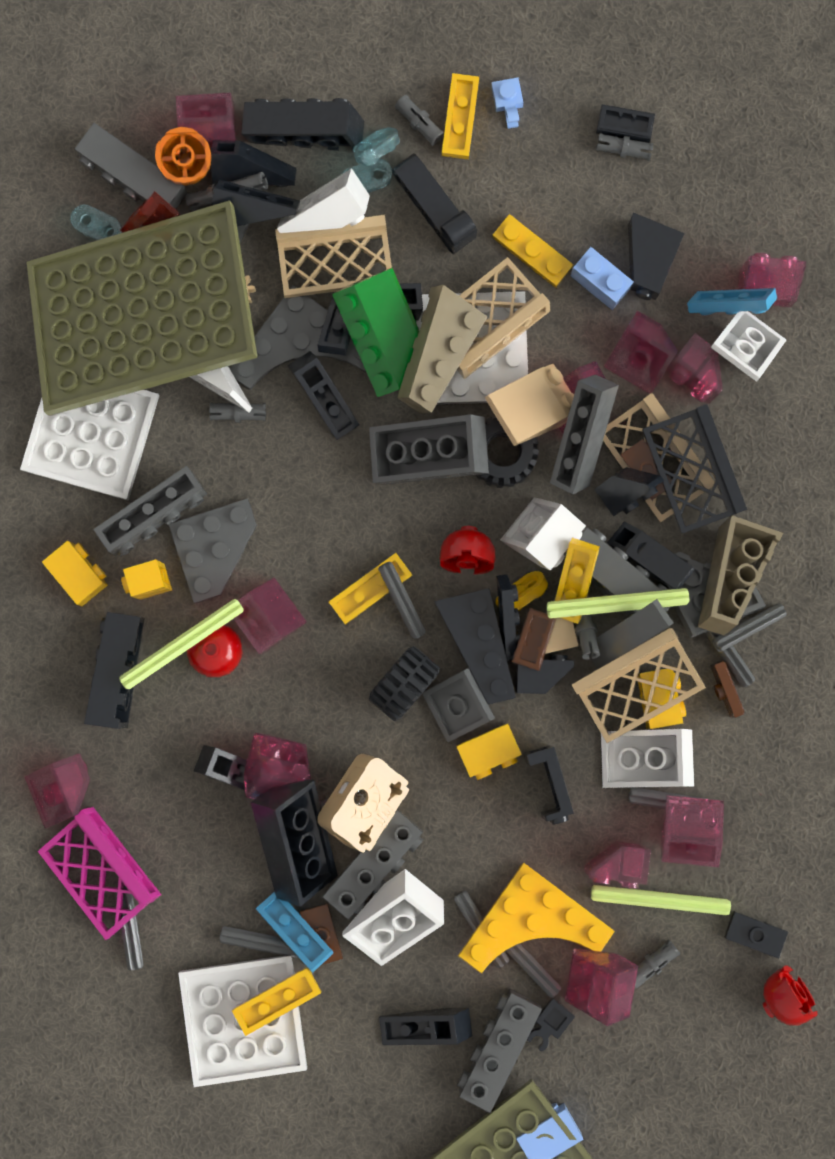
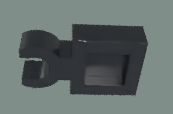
[527,998,575,1052]

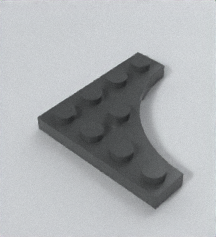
[230,286,366,391]

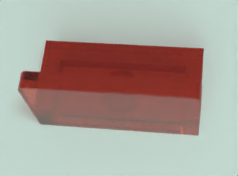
[119,191,180,233]

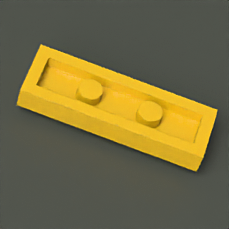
[442,73,479,160]
[492,214,573,288]
[555,538,600,624]
[329,553,412,625]
[232,967,321,1036]

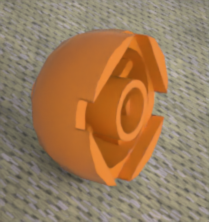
[155,127,211,186]

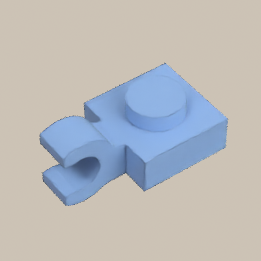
[491,78,523,129]

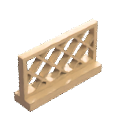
[275,215,392,298]
[457,257,550,379]
[603,393,715,522]
[572,628,706,743]

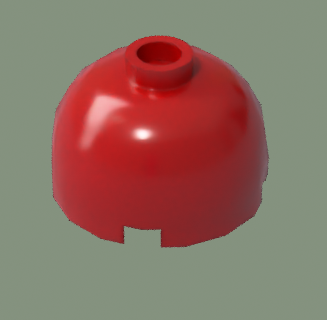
[439,526,496,575]
[187,625,243,678]
[763,965,818,1026]

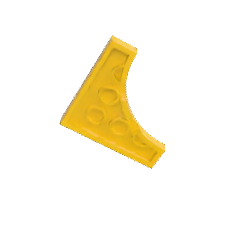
[458,863,615,973]

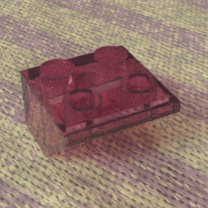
[176,92,237,151]
[737,253,806,308]
[666,333,723,404]
[233,578,307,655]
[244,733,311,799]
[660,795,724,867]
[584,841,651,888]
[565,949,638,1026]

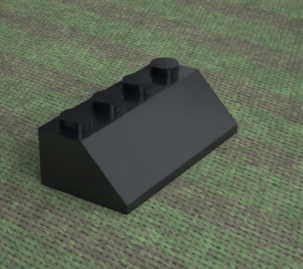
[251,779,338,907]

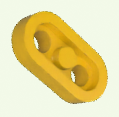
[495,571,548,612]

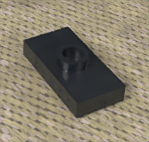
[596,104,655,143]
[724,911,788,959]

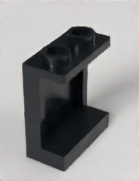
[524,745,574,825]

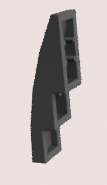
[589,599,673,669]

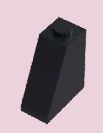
[628,212,685,300]

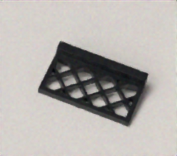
[642,404,747,534]

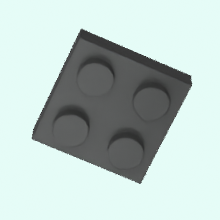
[422,668,495,742]

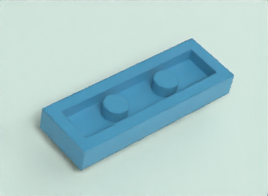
[687,288,777,315]
[256,892,333,973]

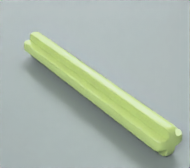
[546,588,689,618]
[119,599,243,689]
[591,885,731,915]

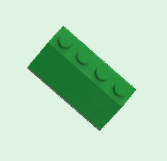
[332,268,419,397]

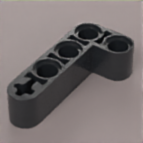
[391,153,477,255]

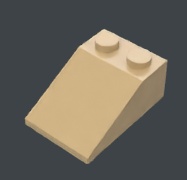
[485,364,574,446]

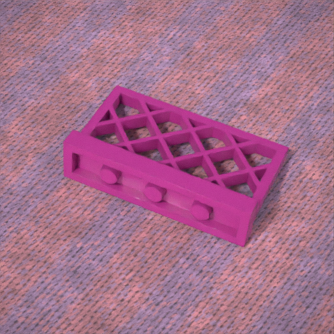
[38,807,161,940]

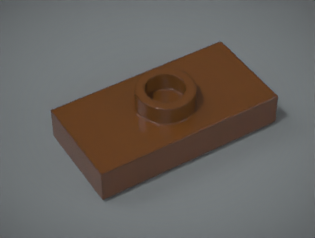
[620,439,675,500]
[512,608,557,671]
[710,661,745,718]
[300,903,343,965]

